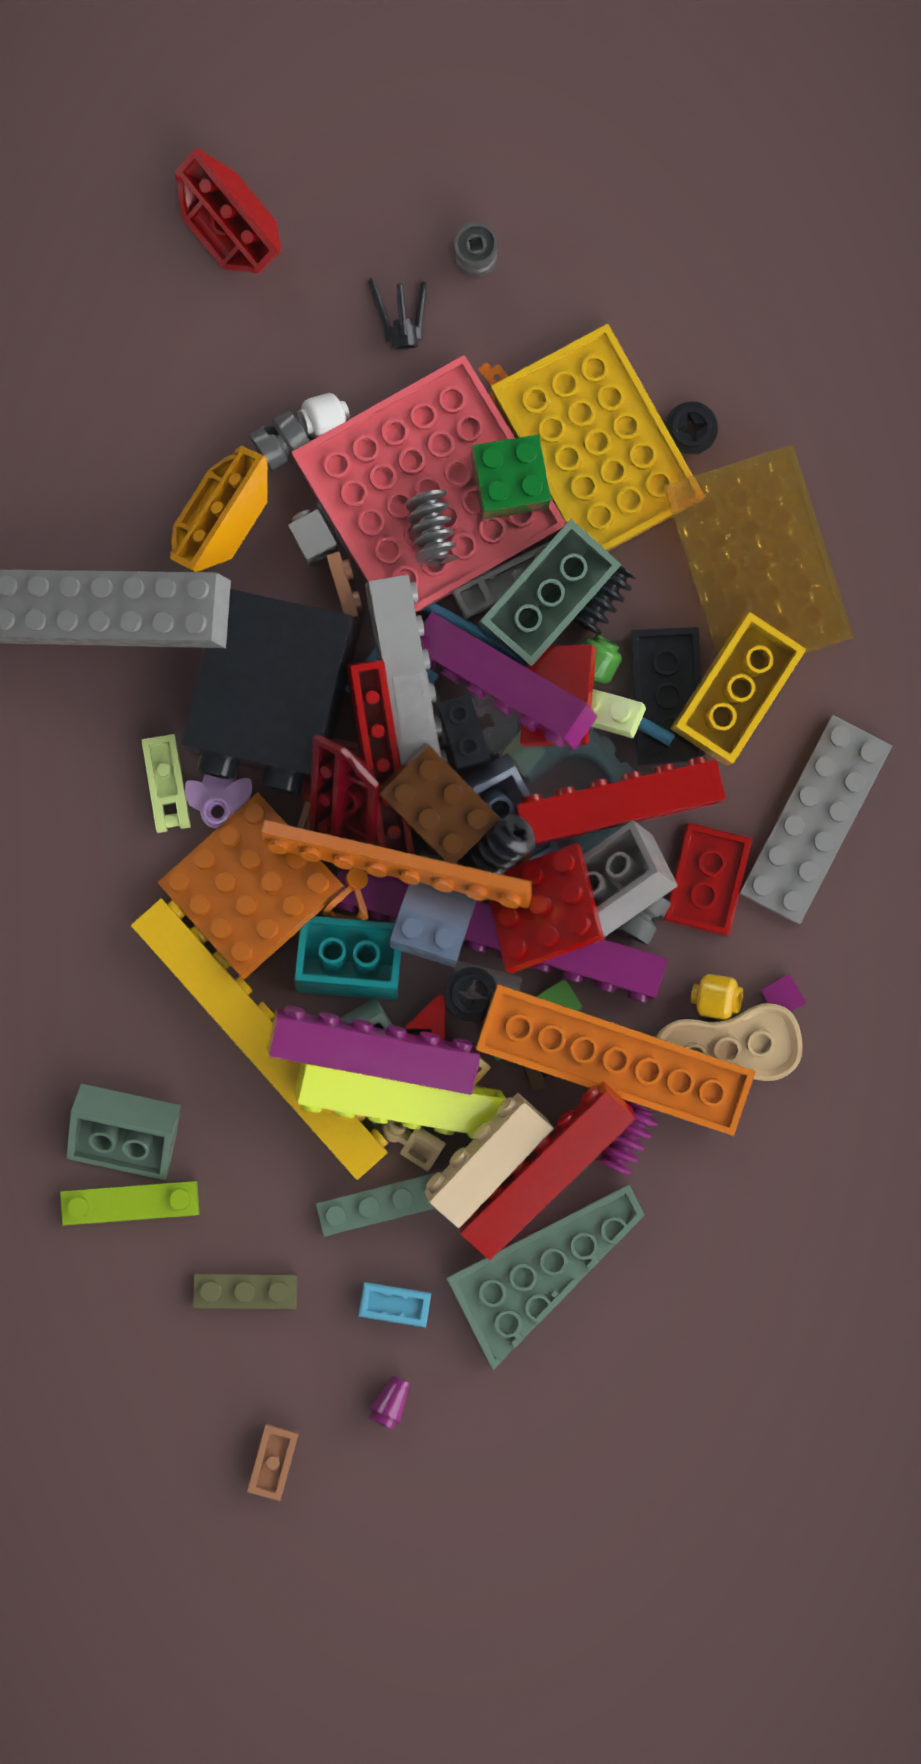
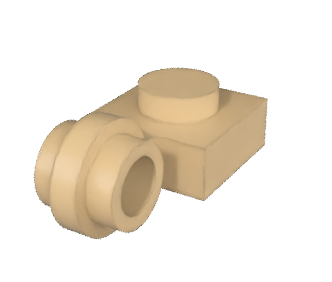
[382,1120,446,1171]

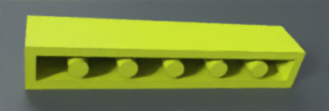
[294,1063,506,1139]

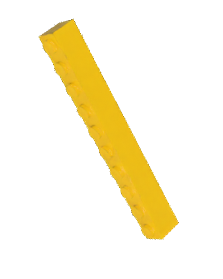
[131,898,389,1180]

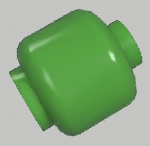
[581,635,622,687]

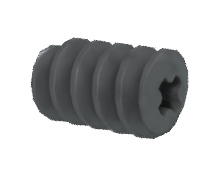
[405,490,458,565]

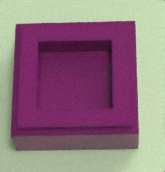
[759,973,806,1012]

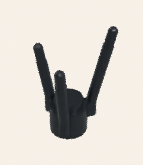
[369,278,427,350]

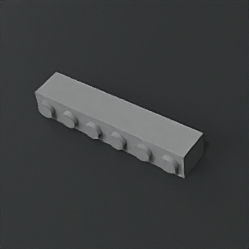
[364,575,448,765]

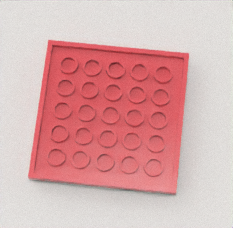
[291,355,566,613]

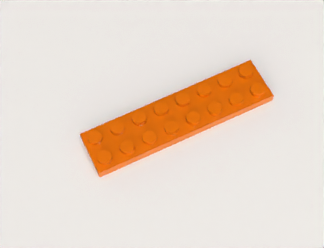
[475,984,756,1136]

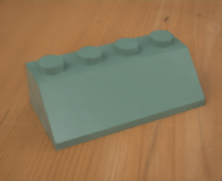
[478,519,622,666]

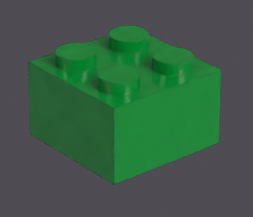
[470,434,551,520]

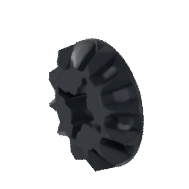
[665,401,718,455]
[444,967,497,1022]

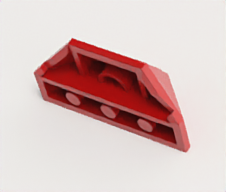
[174,148,281,274]

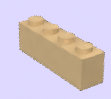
[424,1093,553,1228]

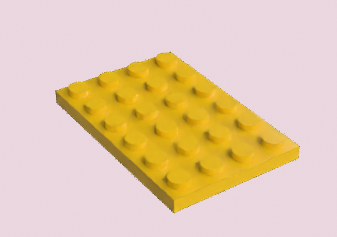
[491,324,705,552]

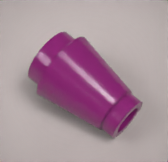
[369,1376,411,1430]

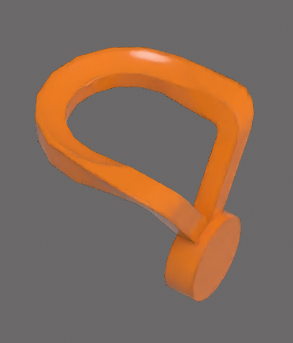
[322,868,368,921]

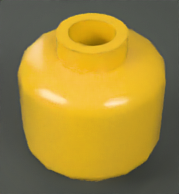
[691,974,743,1021]

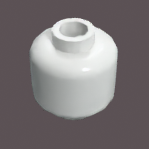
[297,393,350,440]

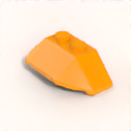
[170,445,267,572]

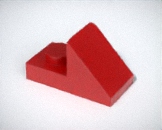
[404,995,445,1041]

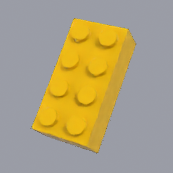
[670,612,807,766]

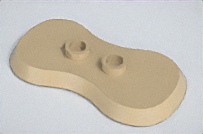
[656,1003,803,1081]

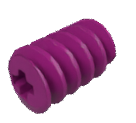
[595,1099,658,1175]

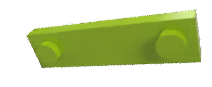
[60,1181,200,1226]

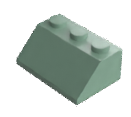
[67,1084,181,1181]

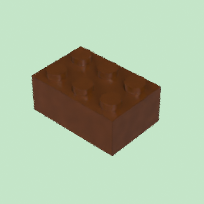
[379,743,501,864]

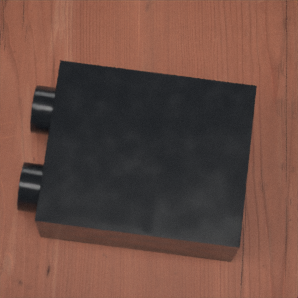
[181,589,360,795]

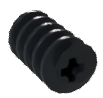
[573,566,635,635]
[461,814,535,875]

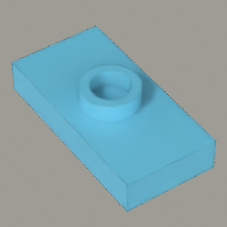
[358,1282,432,1328]

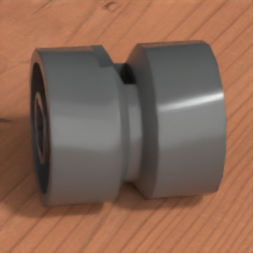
[454,222,497,278]
[249,409,310,471]
[617,897,671,945]

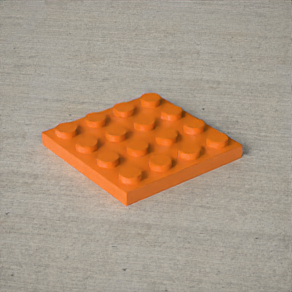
[157,792,345,979]

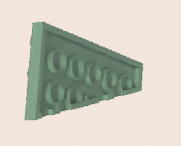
[447,1184,645,1370]

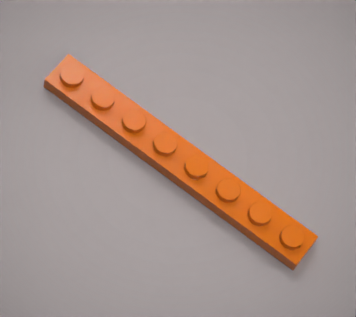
[261,820,532,908]

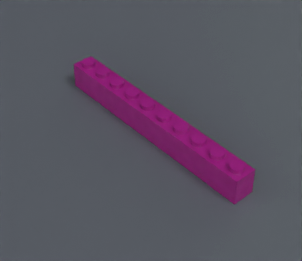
[333,868,668,1003]

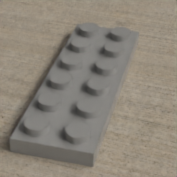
[739,715,892,925]

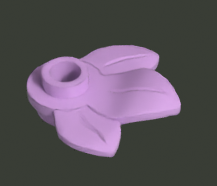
[185,775,252,829]

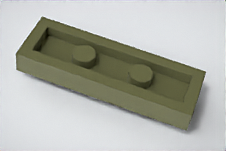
[193,1273,297,1309]

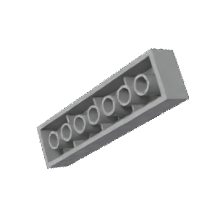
[0,570,231,648]

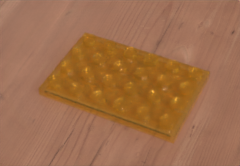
[663,444,854,655]

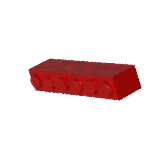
[345,659,415,855]
[515,756,726,846]
[460,1081,636,1261]

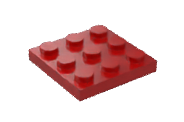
[489,843,605,974]

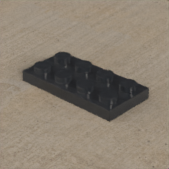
[631,627,705,765]

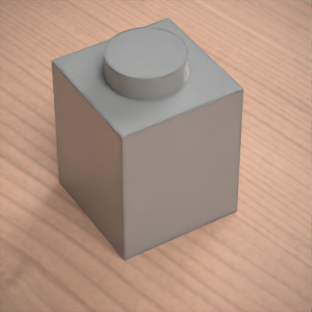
[288,509,338,566]

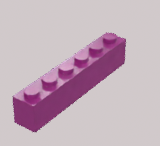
[420,612,598,750]
[267,1006,481,1095]

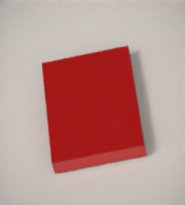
[519,644,596,747]
[663,822,753,937]

